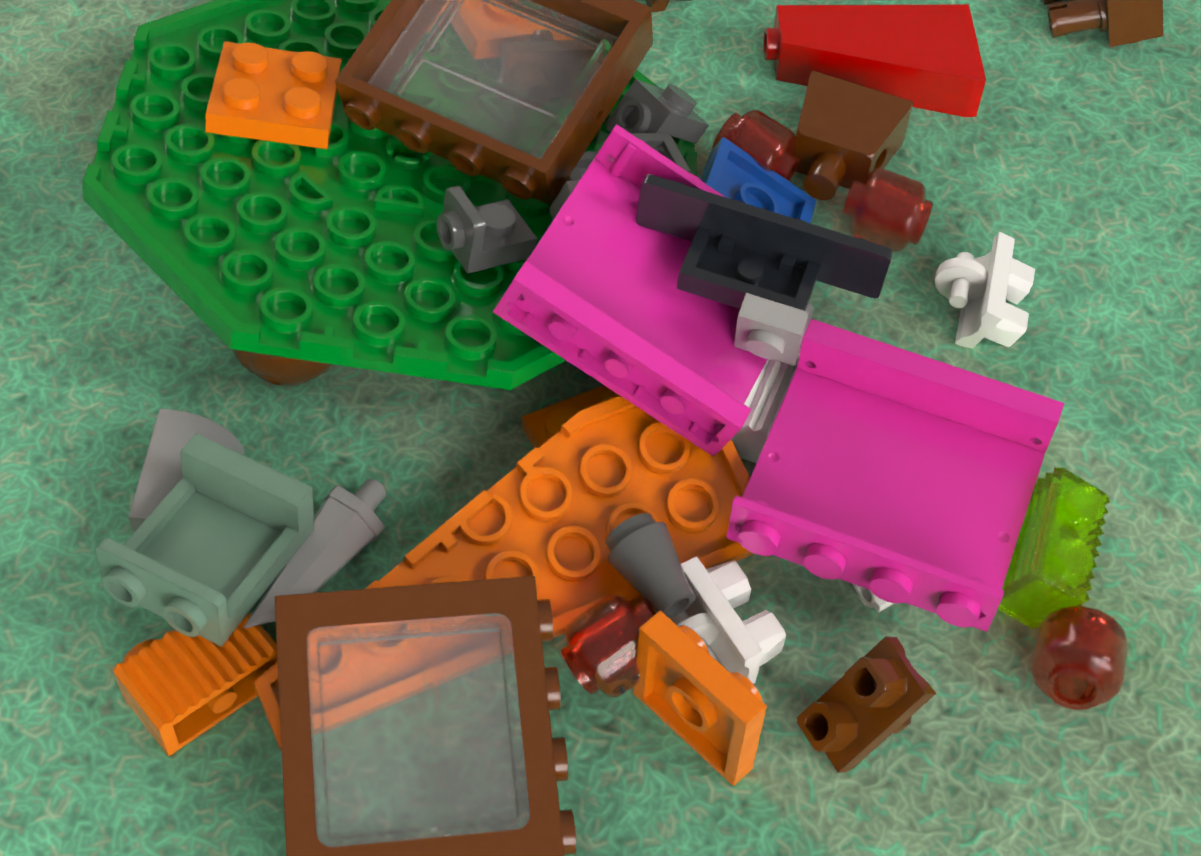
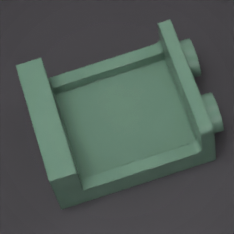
[96,433,314,647]

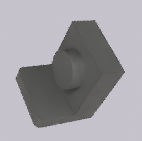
[437,186,537,274]

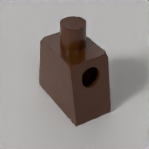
[790,71,913,201]

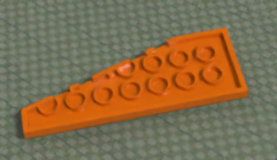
[253,396,754,752]

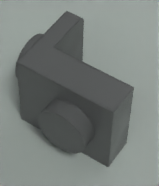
[606,79,709,144]

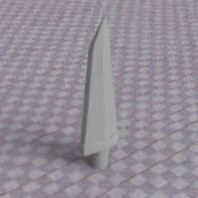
[244,479,386,628]

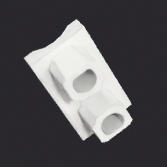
[935,232,1035,348]
[669,557,786,684]

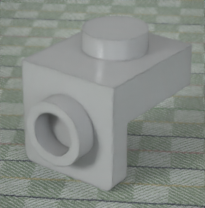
[734,293,814,366]

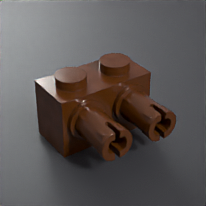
[1043,0,1164,47]

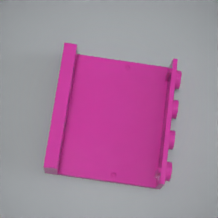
[493,124,768,457]
[727,319,1064,632]

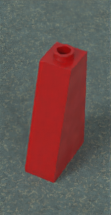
[763,4,986,117]

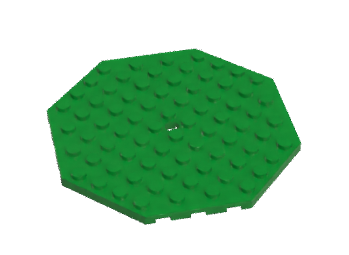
[82,0,697,390]

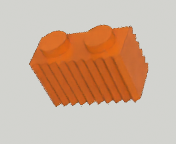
[113,612,278,757]

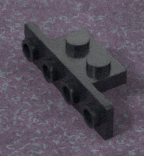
[636,174,893,311]

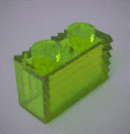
[998,467,1110,629]

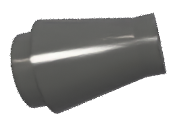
[605,513,696,618]

